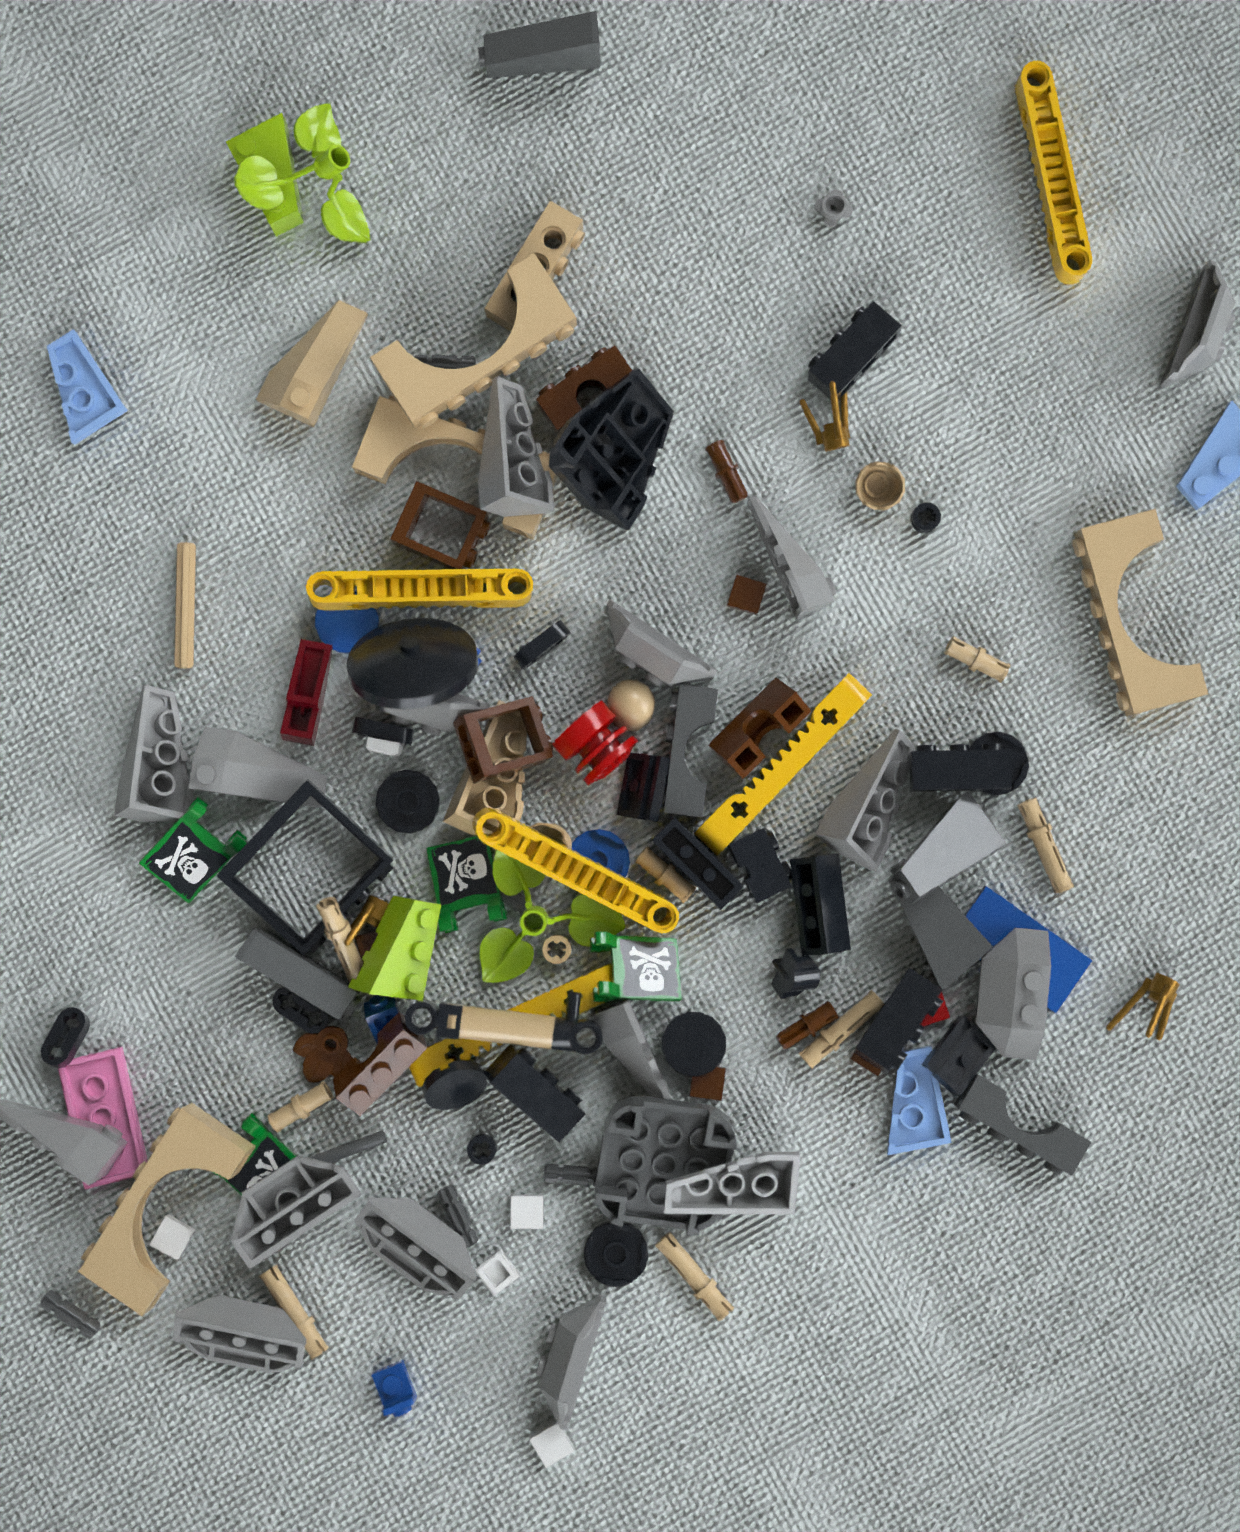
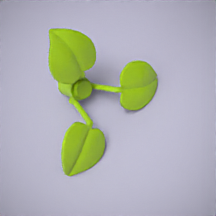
[233,104,371,243]
[479,850,625,983]

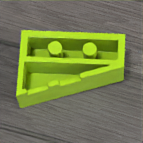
[226,113,304,237]
[348,895,441,1000]

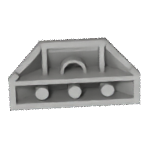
[1159,260,1236,388]
[607,599,718,688]
[382,694,490,736]
[975,927,1051,1060]
[231,1155,362,1269]
[354,1197,477,1300]
[173,1295,306,1373]
[536,1295,607,1431]

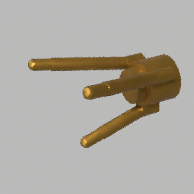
[799,381,850,451]
[334,895,389,953]
[1106,973,1180,1040]

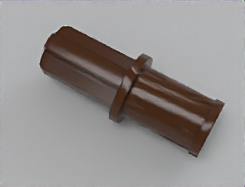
[705,439,748,503]
[776,1001,839,1050]

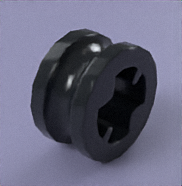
[910,502,941,533]
[467,1134,497,1165]

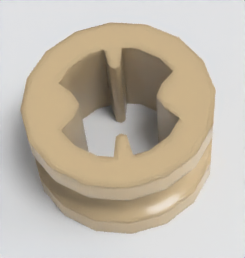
[542,935,571,964]

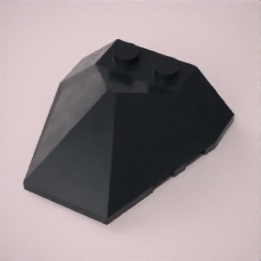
[549,368,674,530]

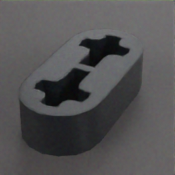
[514,620,571,670]
[352,717,414,746]
[272,987,330,1033]
[41,1007,90,1068]

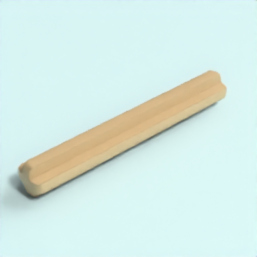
[174,542,196,669]

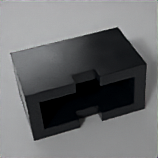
[728,828,792,903]

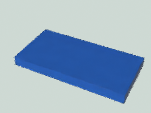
[965,886,1093,1013]

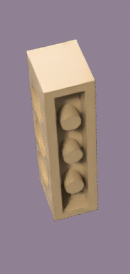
[484,201,585,332]

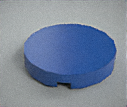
[315,591,379,654]
[572,829,630,877]

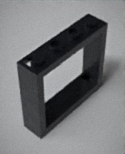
[217,779,393,955]

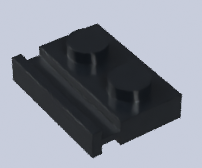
[616,752,670,822]
[921,1015,996,1096]

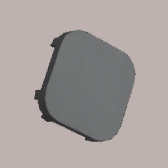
[595,1096,736,1236]

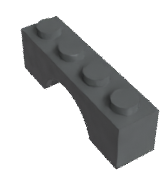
[661,684,718,818]
[954,1074,1091,1176]

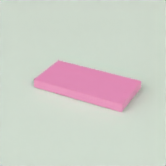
[58,1047,148,1190]

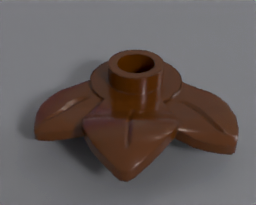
[293,1026,353,1083]

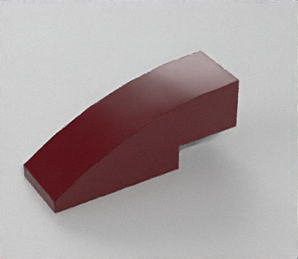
[280,639,333,746]

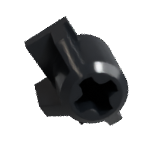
[771,948,821,999]

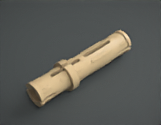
[1017,797,1074,894]
[316,897,363,984]
[798,990,885,1069]
[655,1231,734,1321]
[259,1264,329,1360]

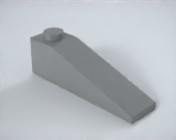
[478,377,554,517]
[747,495,836,620]
[114,685,194,822]
[188,727,328,808]
[815,729,915,872]
[593,1000,673,1100]
[0,1099,128,1185]
[664,1152,800,1215]

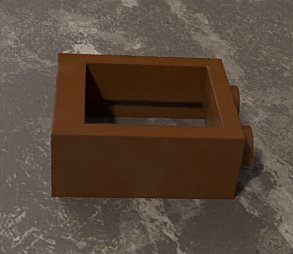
[390,481,491,569]
[453,696,554,784]

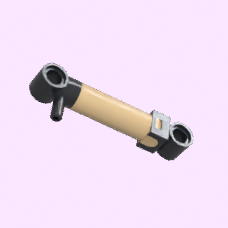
[405,992,603,1055]

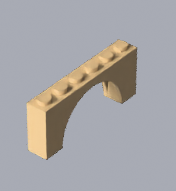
[370,253,577,429]
[352,395,557,540]
[1072,509,1209,717]
[78,1103,256,1316]

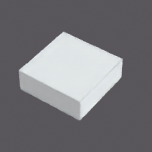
[366,737,403,757]
[511,1194,544,1229]
[150,1214,196,1260]
[474,1248,520,1296]
[529,1421,574,1468]

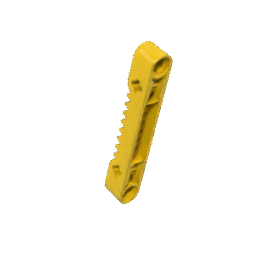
[1015,61,1092,285]
[306,568,533,611]
[694,673,872,856]
[472,808,679,933]
[409,963,613,1087]

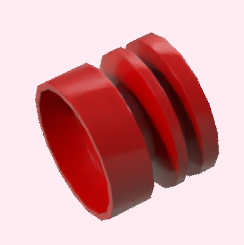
[552,700,638,786]

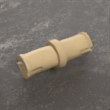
[944,636,1011,683]
[634,846,696,903]
[267,1081,334,1133]

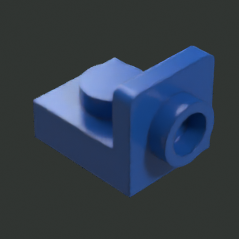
[364,995,400,1044]
[371,1360,417,1417]

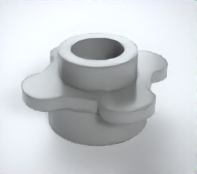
[815,190,852,227]

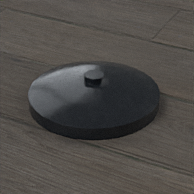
[347,618,478,709]

